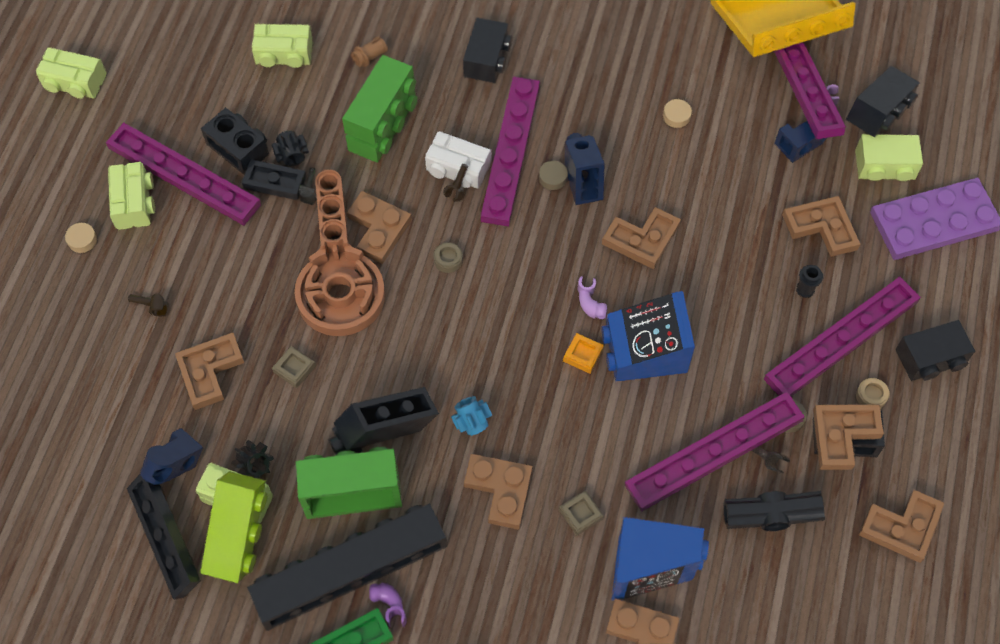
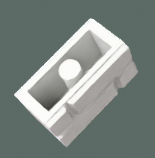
[425,131,492,189]

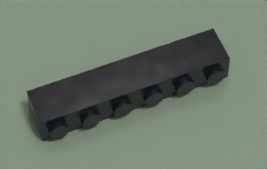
[247,503,447,631]

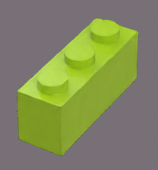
[200,471,268,583]

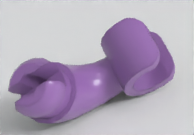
[369,582,407,628]

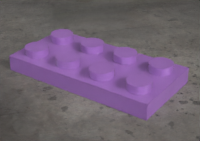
[870,178,1000,260]

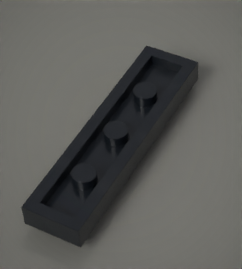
[127,473,201,600]

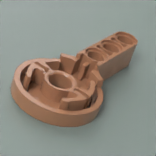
[295,170,385,336]

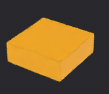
[563,333,604,374]

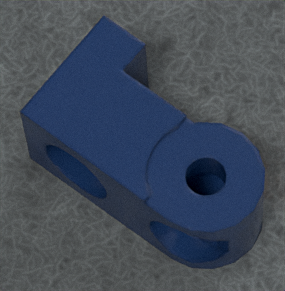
[774,121,826,163]
[140,428,203,484]

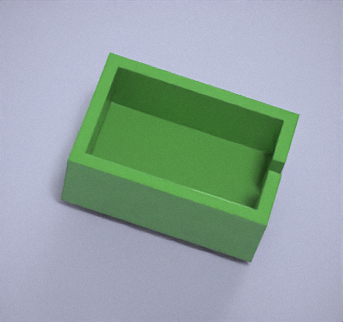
[342,55,418,163]
[296,447,402,519]

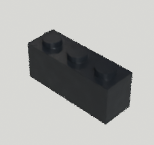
[845,66,920,137]
[334,387,439,451]

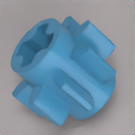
[451,396,492,435]

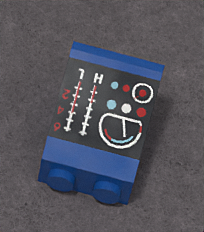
[601,291,695,382]
[611,517,709,601]

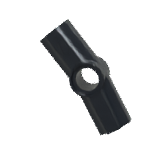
[723,491,825,531]

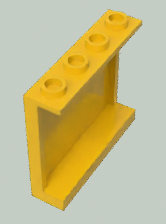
[710,0,856,57]

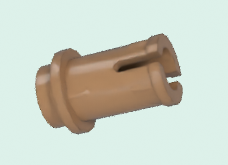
[351,36,387,67]

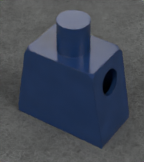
[565,133,605,205]

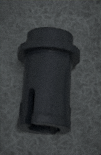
[796,265,823,298]

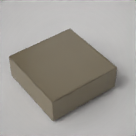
[272,346,316,388]
[559,490,604,536]

